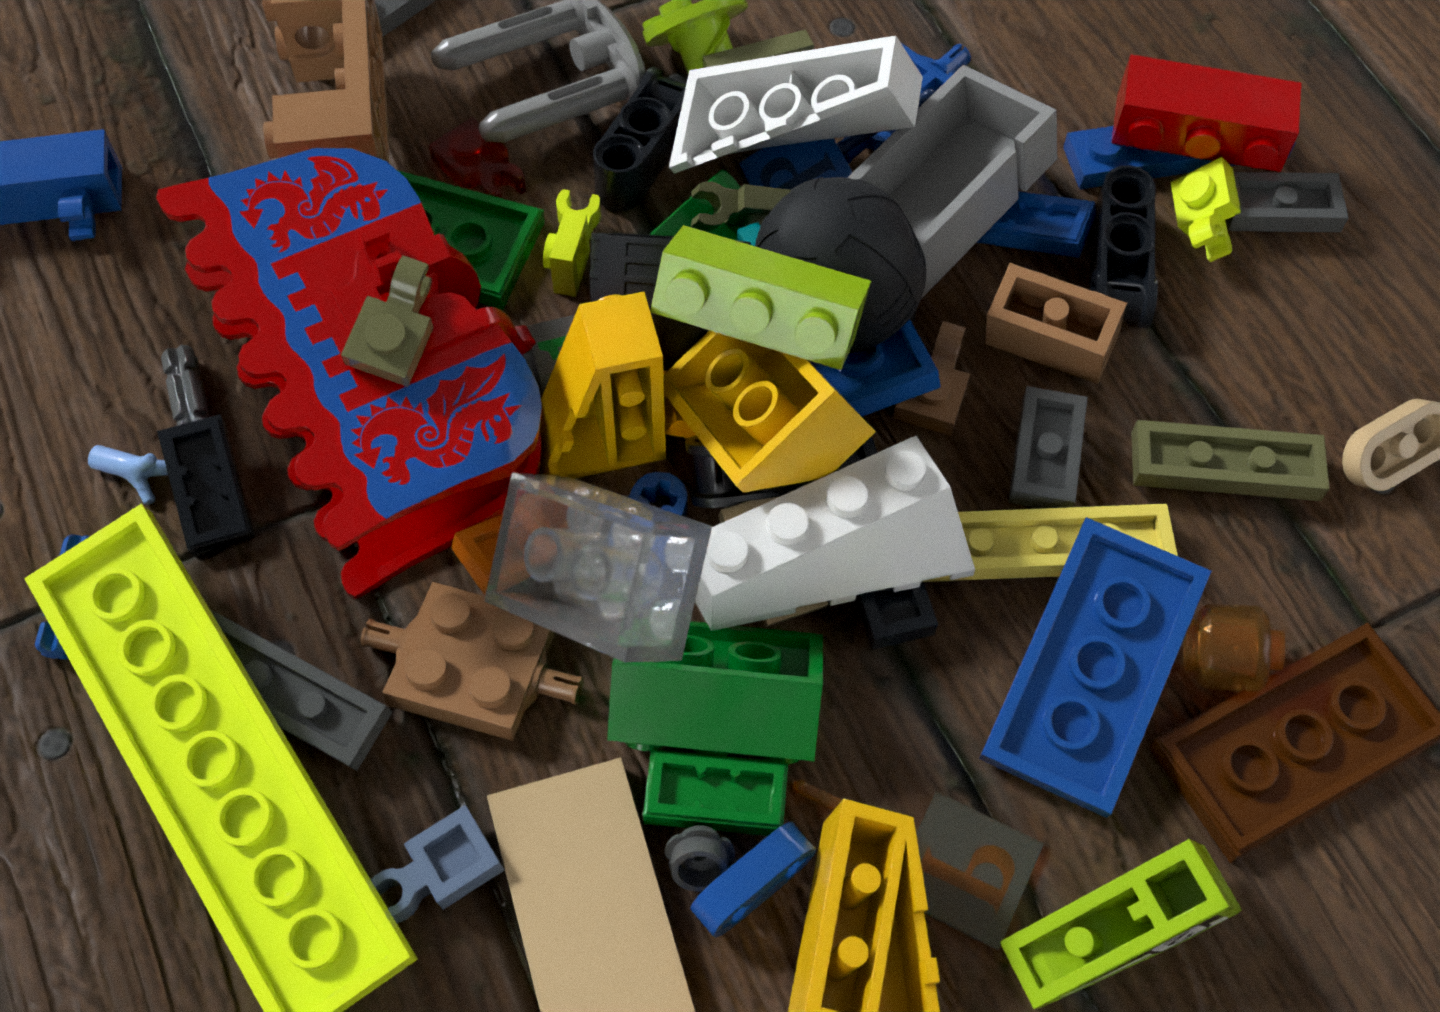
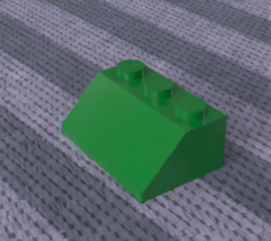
[607,615,823,765]

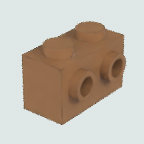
[985,263,1127,384]

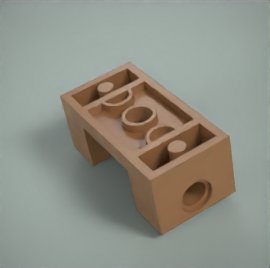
[262,0,390,164]

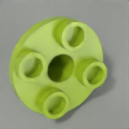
[642,0,748,75]

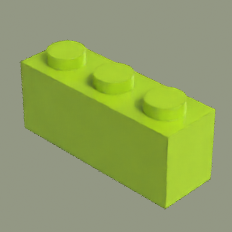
[650,225,871,370]

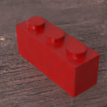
[1111,54,1302,172]

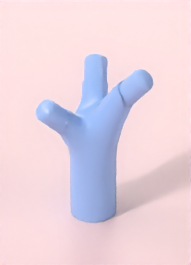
[88,445,168,505]

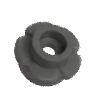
[665,825,735,892]

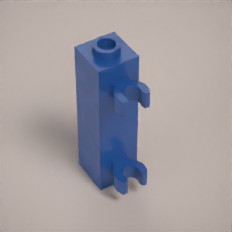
[0,129,122,241]

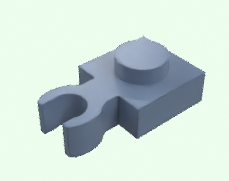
[371,805,505,923]

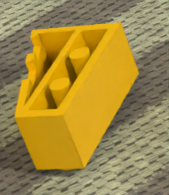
[788,799,940,1012]

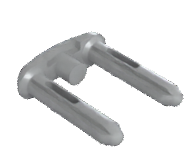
[431,0,645,143]

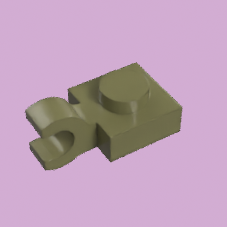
[691,182,790,232]
[341,255,433,387]

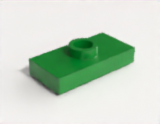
[643,750,788,836]

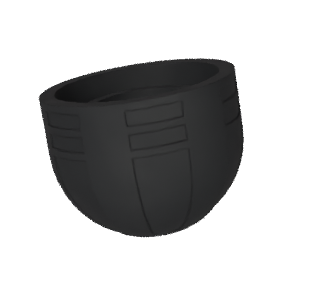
[755,177,927,353]
[590,233,751,367]

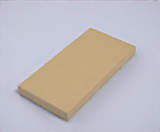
[487,757,695,1012]

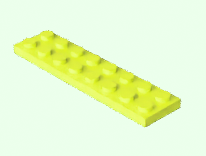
[24,504,418,1012]

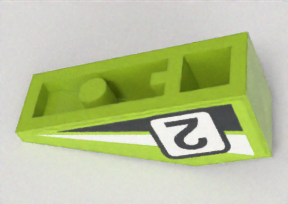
[1000,839,1242,1009]

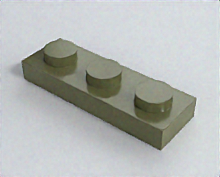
[1131,420,1329,501]

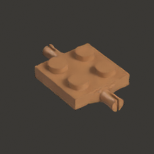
[361,582,584,741]

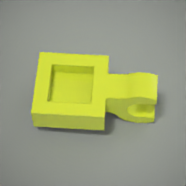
[1171,157,1241,262]
[543,189,601,297]

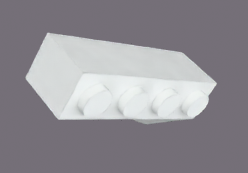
[669,36,923,174]
[681,436,975,631]

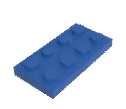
[979,517,1212,818]

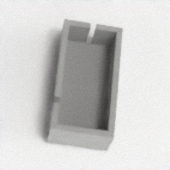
[848,65,1057,299]

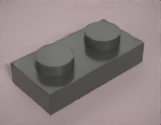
[1226,172,1349,232]
[1008,386,1088,509]

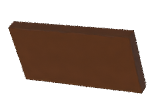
[1149,623,1440,863]

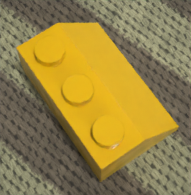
[663,330,876,492]

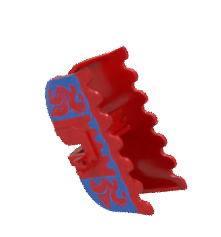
[156,148,542,600]

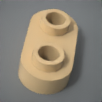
[1342,399,1440,491]

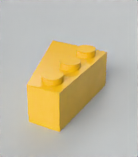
[540,291,666,483]

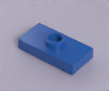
[976,191,1096,258]

